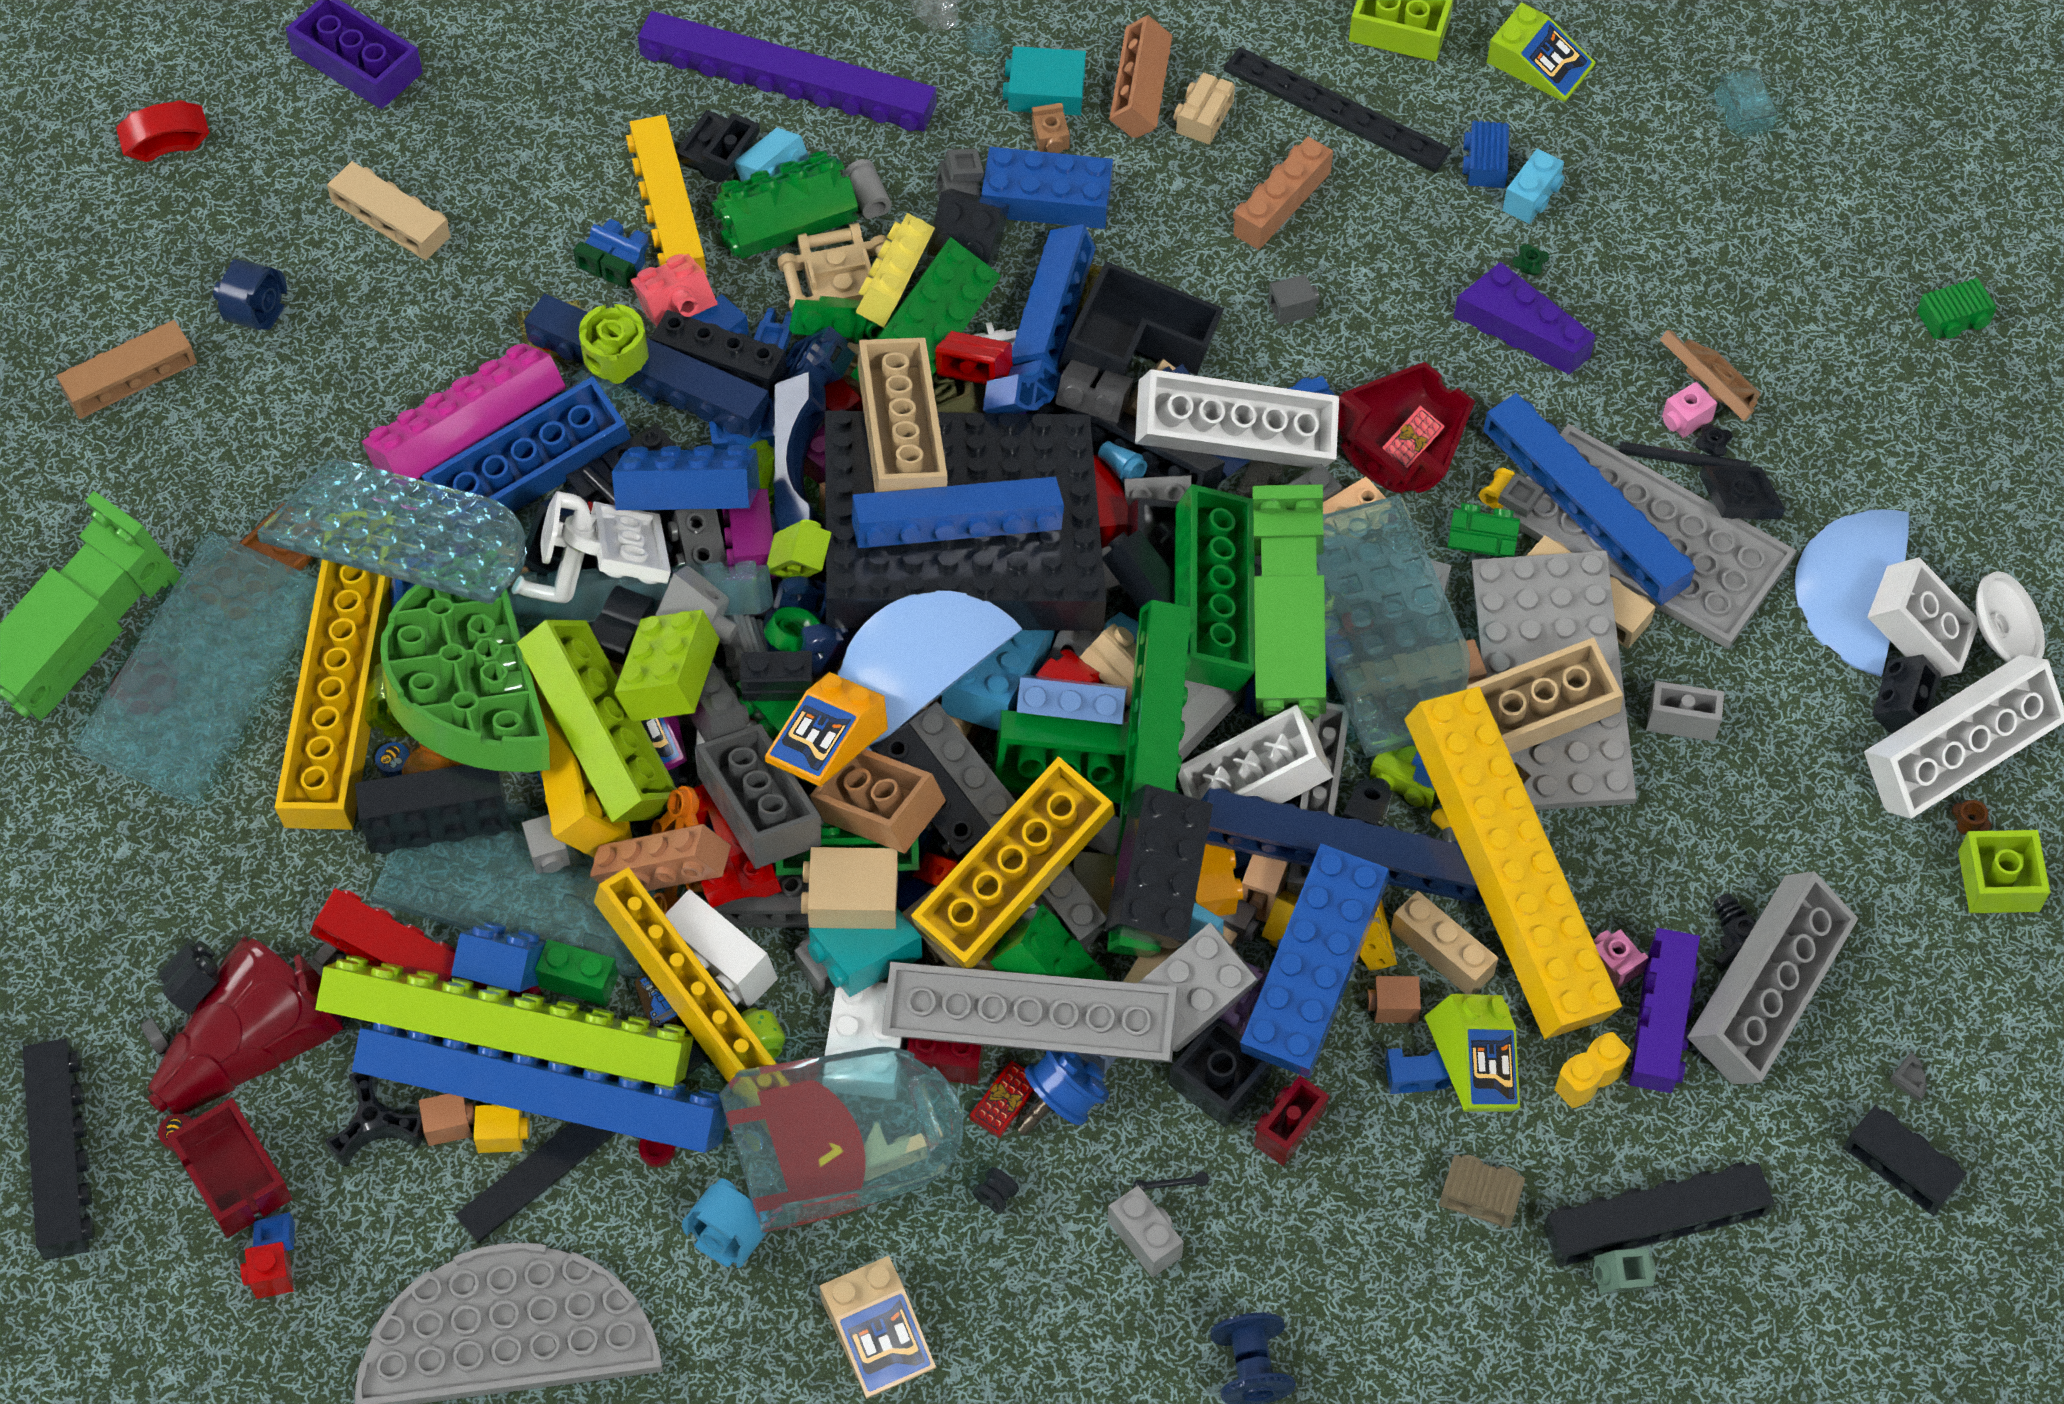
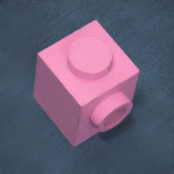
[1662,381,1718,438]

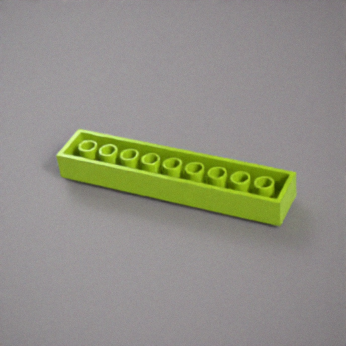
[315,955,694,1087]

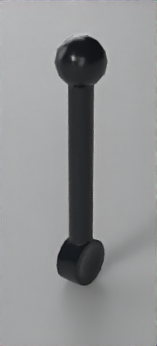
[1132,1171,1209,1192]

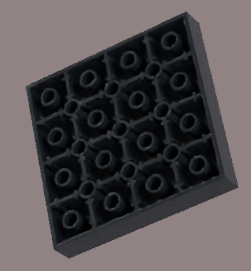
[824,410,1106,631]

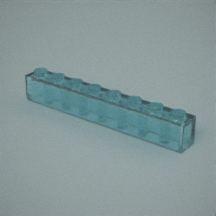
[506,561,774,625]

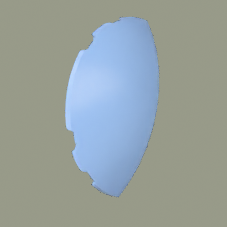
[1795,509,1909,677]
[838,591,1022,752]

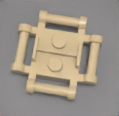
[777,223,888,312]

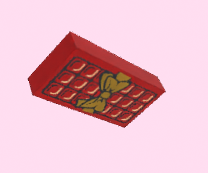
[969,1060,1035,1139]

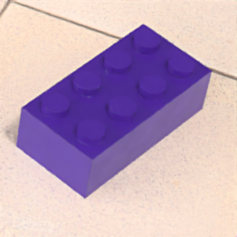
[286,0,423,110]

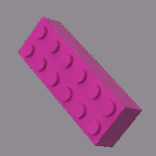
[361,344,566,488]

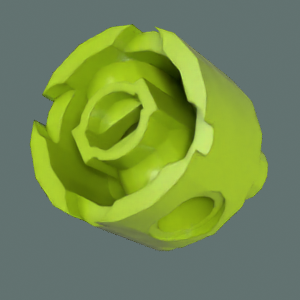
[579,304,649,384]

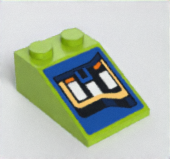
[1487,2,1596,102]
[1424,994,1520,1112]

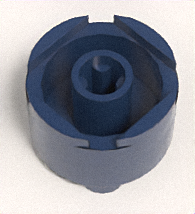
[213,259,287,330]

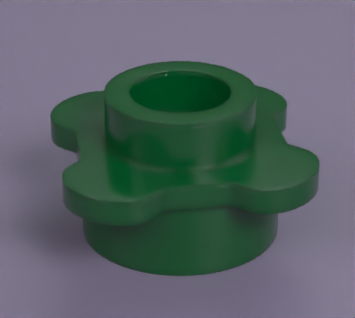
[1512,244,1549,275]

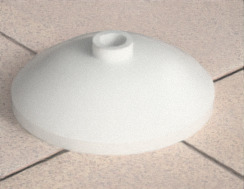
[1976,572,2045,663]

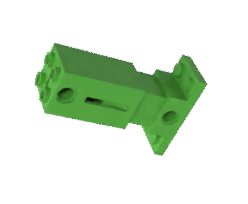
[1253,484,1326,719]
[0,491,188,721]

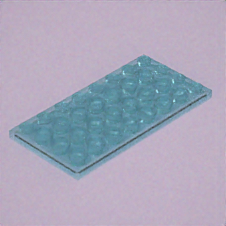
[73,530,318,807]

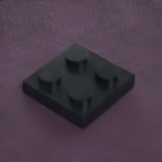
[1699,465,1786,520]

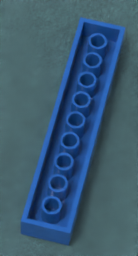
[352,1023,731,1153]

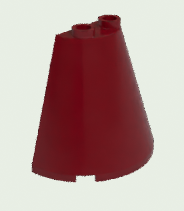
[1338,361,1475,494]

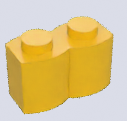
[1554,1032,1631,1108]

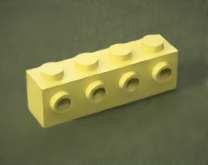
[856,213,935,328]

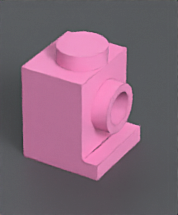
[1594,929,1649,990]

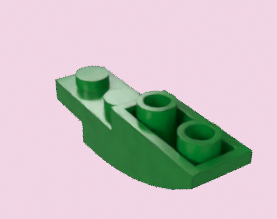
[789,296,897,343]

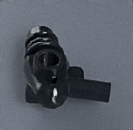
[1713,893,1756,971]

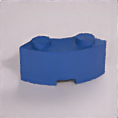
[983,360,1062,414]

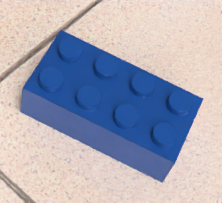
[981,147,1113,229]
[612,445,760,511]

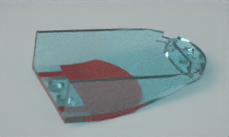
[719,1047,964,1233]

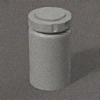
[844,159,892,219]

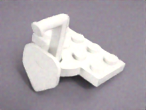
[512,491,671,603]

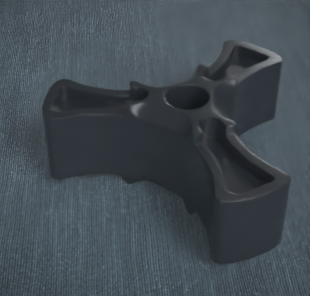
[325,1072,424,1167]

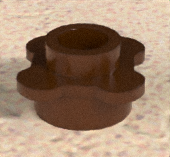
[1952,800,1991,835]

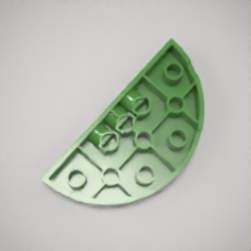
[380,553,550,773]

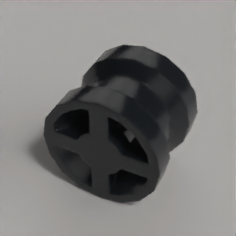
[972,1167,1019,1214]

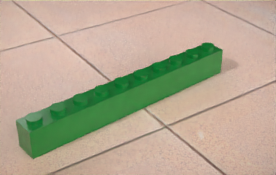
[1107,600,1194,958]

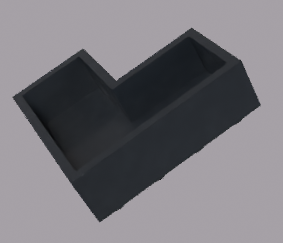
[1058,261,1224,383]

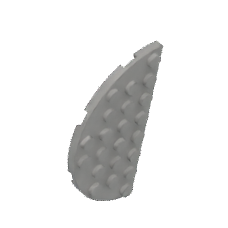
[355,1243,663,1404]

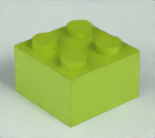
[1958,830,2050,913]

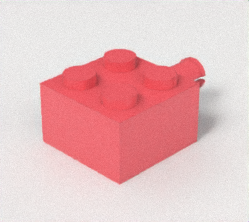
[631,254,717,327]

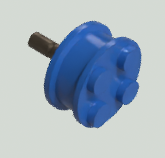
[1018,1051,1109,1136]

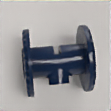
[1210,1312,1296,1404]

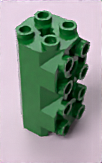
[712,151,858,260]

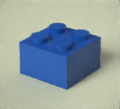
[451,922,547,992]

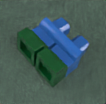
[573,219,649,289]

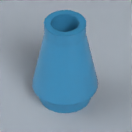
[1098,441,1147,483]

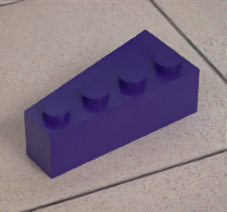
[1453,262,1596,375]
[1628,928,1700,1094]

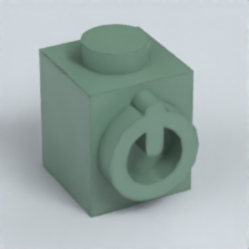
[1593,1248,1656,1294]

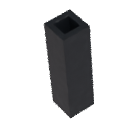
[1102,529,1175,610]

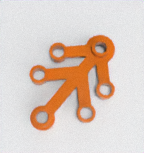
[652,786,704,914]

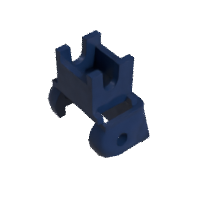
[762,576,860,678]

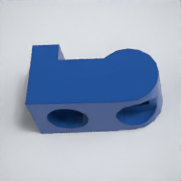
[1385,1048,1452,1094]

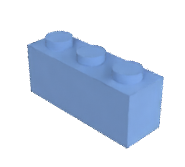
[1017,675,1128,724]

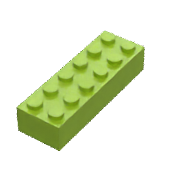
[517,620,677,823]

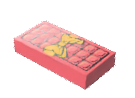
[1382,406,1445,468]

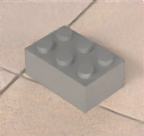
[1138,923,1261,1052]

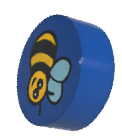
[375,742,411,777]

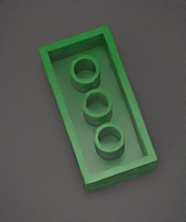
[992,710,1129,803]

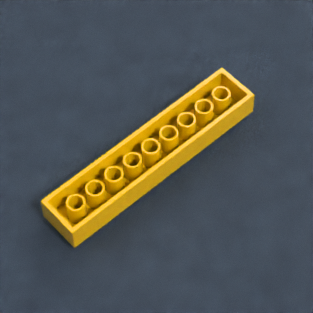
[274,516,405,830]
[1404,686,1623,1040]

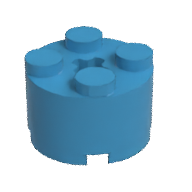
[682,1178,769,1268]

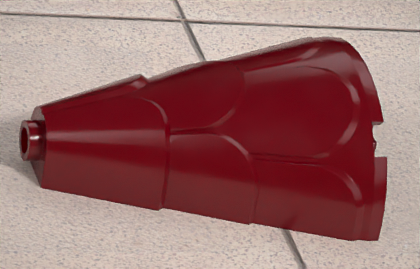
[147,936,338,1115]

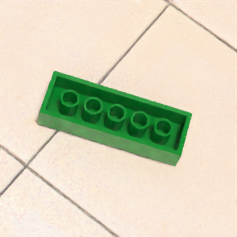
[850,237,1001,382]
[1175,484,1255,692]

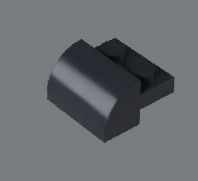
[676,110,760,182]

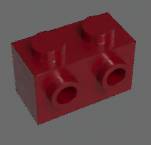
[1253,1075,1330,1167]

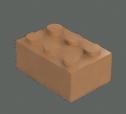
[810,749,946,853]

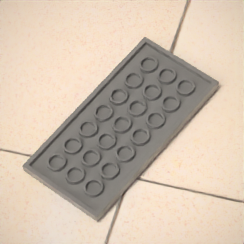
[1503,424,1797,649]
[1471,551,1636,810]

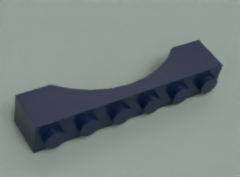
[772,372,826,537]

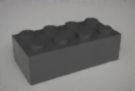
[696,724,821,869]

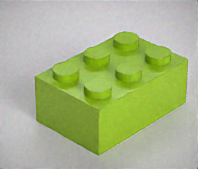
[1349,0,1454,62]
[614,609,720,722]

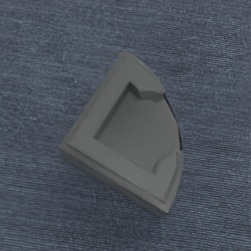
[1889,1052,1927,1102]

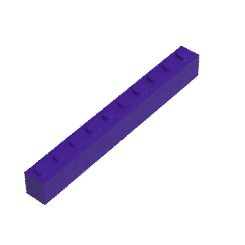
[638,11,937,132]

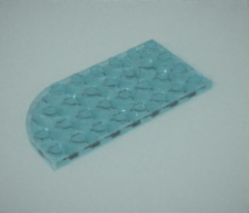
[257,457,527,605]
[1317,495,1470,758]
[370,802,657,979]

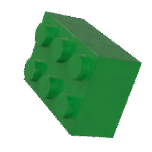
[990,903,1112,981]

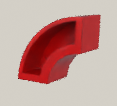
[116,100,210,162]

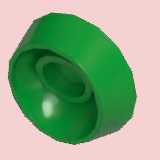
[764,607,820,652]

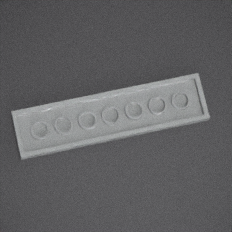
[882,962,1179,1063]

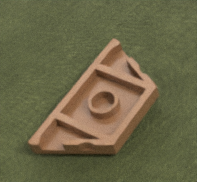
[1660,330,1761,421]

